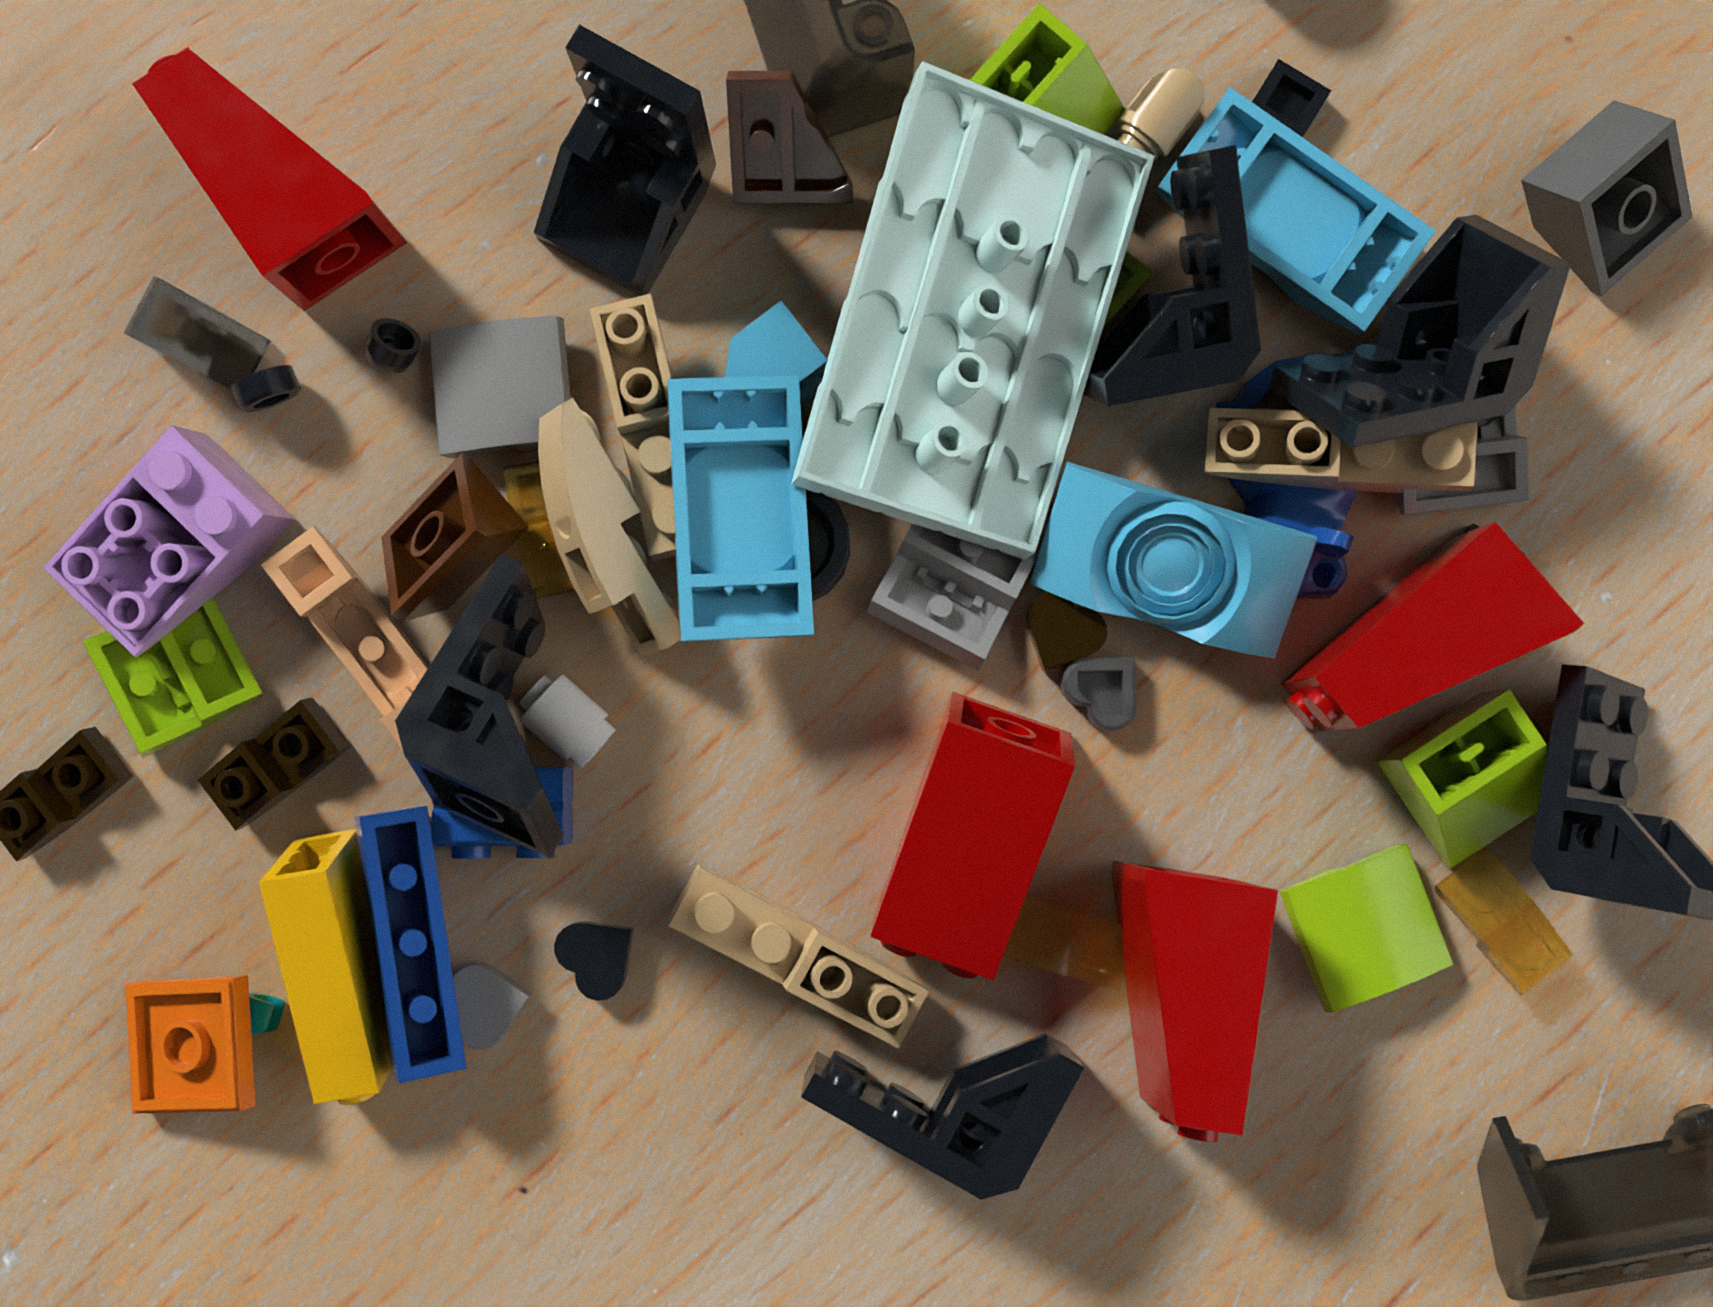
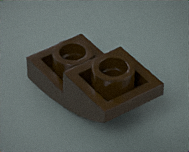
[198,697,350,831]
[0,727,133,862]

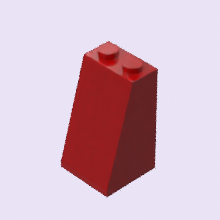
[132,47,407,311]
[1280,522,1584,731]
[870,691,1075,981]
[1111,860,1278,1142]

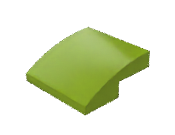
[83,598,263,758]
[1279,844,1453,1012]

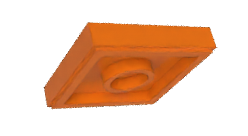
[125,975,256,1114]

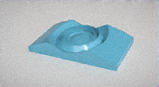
[1155,87,1436,335]
[667,375,814,643]
[1030,462,1317,659]

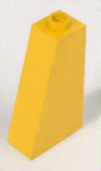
[259,829,391,1105]

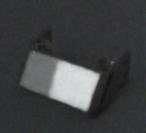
[1477,1104,1713,1301]

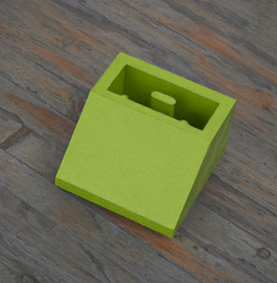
[970,3,1125,136]
[1376,689,1548,868]

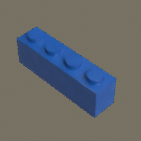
[354,806,467,1083]

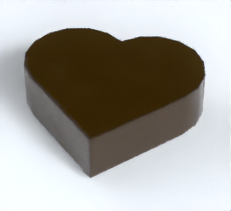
[1026,592,1108,671]

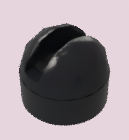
[364,318,421,374]

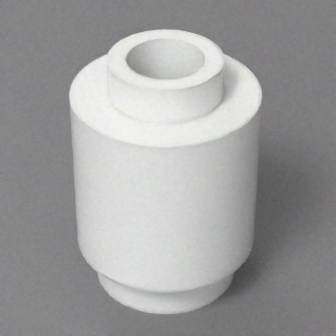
[519,674,616,768]

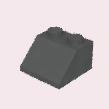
[1521,100,1692,296]

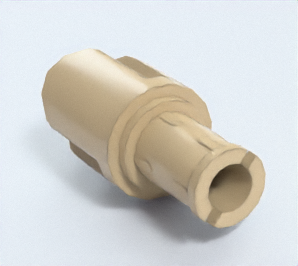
[1116,69,1205,161]

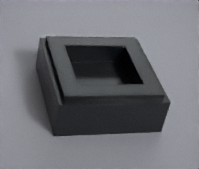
[1252,59,1332,137]

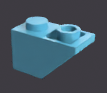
[725,301,827,407]

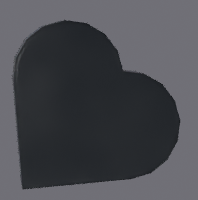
[554,921,634,1001]

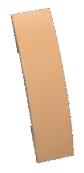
[261,526,429,750]

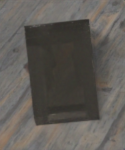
[124,276,271,391]

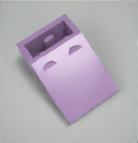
[43,425,295,657]

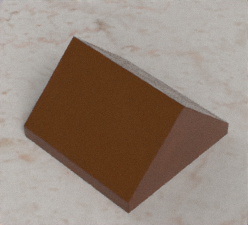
[381,453,529,622]

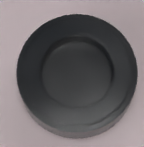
[231,365,301,412]

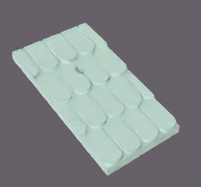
[791,61,1155,559]

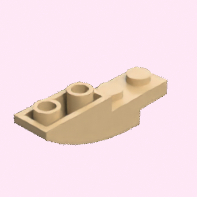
[589,294,676,561]
[538,397,681,656]
[1205,408,1478,493]
[667,864,929,1049]

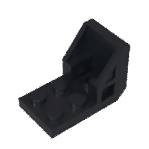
[534,24,716,296]
[1083,145,1261,406]
[1269,215,1571,448]
[395,554,563,858]
[1530,664,1713,921]
[801,1033,1085,1200]

